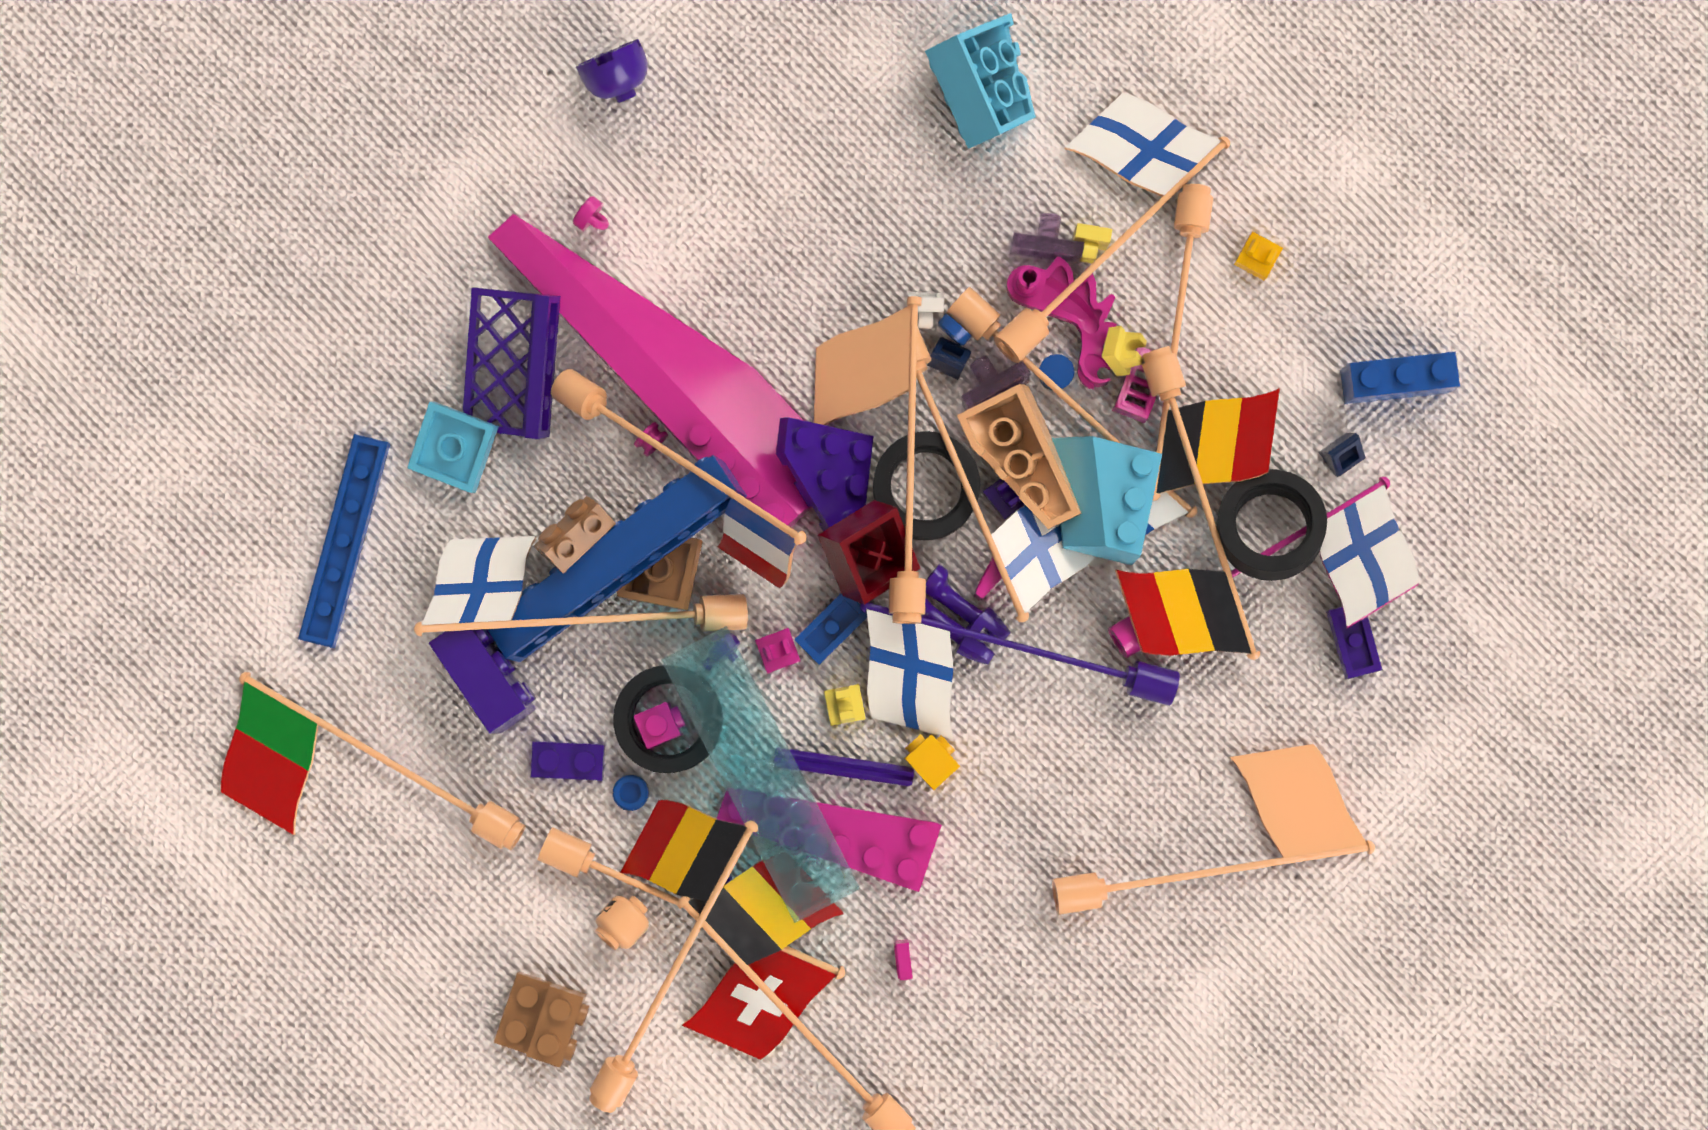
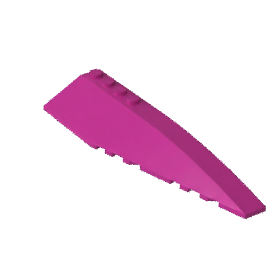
[488,214,813,527]

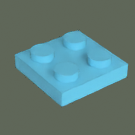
[407,401,499,493]

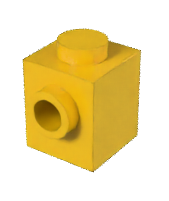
[904,734,961,790]

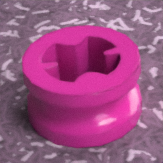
[634,422,668,457]

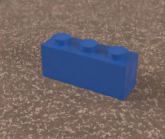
[1340,351,1460,405]

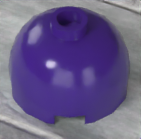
[576,39,648,103]

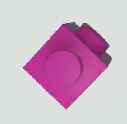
[633,702,686,749]

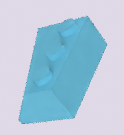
[925,13,1036,149]
[1052,436,1162,566]

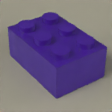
[428,629,536,734]

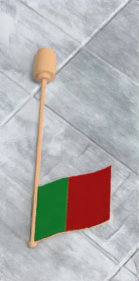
[221,672,526,850]

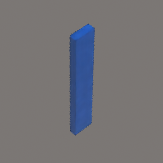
[298,434,390,649]

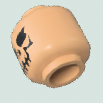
[595,896,649,950]

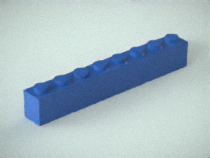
[488,455,747,662]

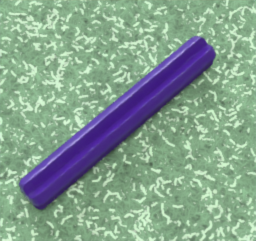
[773,748,914,786]

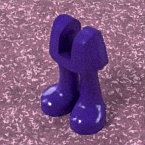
[921,564,1011,664]

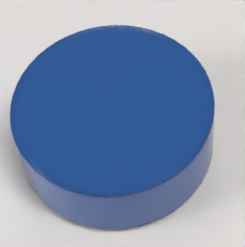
[937,313,972,346]
[1039,354,1074,391]
[613,775,649,811]

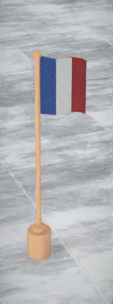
[551,369,806,589]

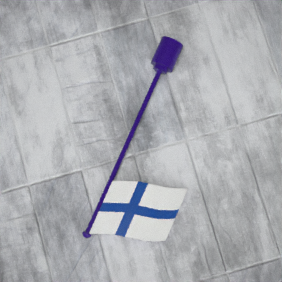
[860,602,1180,739]

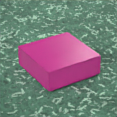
[894,939,913,980]

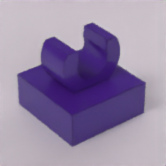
[982,478,1025,520]

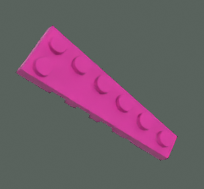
[717,787,942,892]

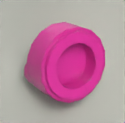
[573,196,609,231]

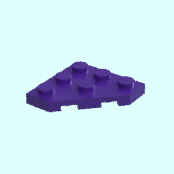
[776,417,874,531]

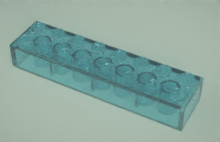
[661,626,860,923]

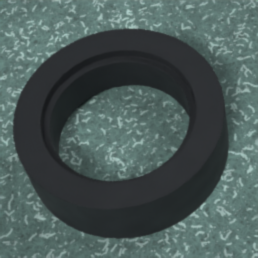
[873,431,980,541]
[1216,469,1327,581]
[613,665,723,773]

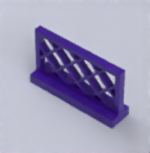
[463,287,561,439]

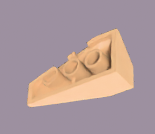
[957,384,1082,529]

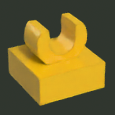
[1233,231,1283,281]

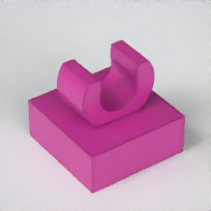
[755,628,801,674]

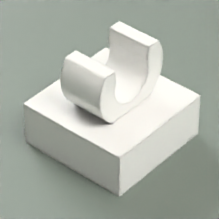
[908,292,944,329]

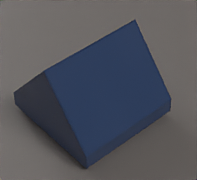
[927,337,972,380]
[1318,433,1366,477]

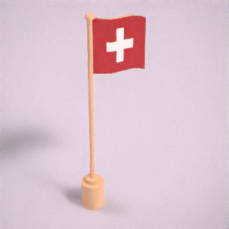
[537,827,845,1060]

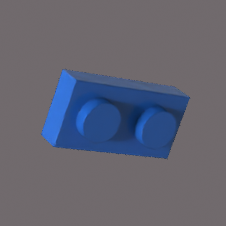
[794,593,867,665]

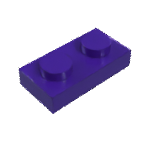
[1326,607,1383,679]
[530,741,605,781]

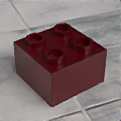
[817,500,921,605]

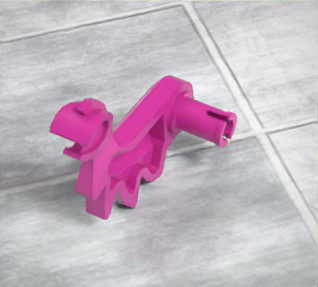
[1006,257,1116,389]

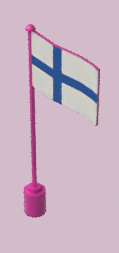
[1108,476,1419,659]

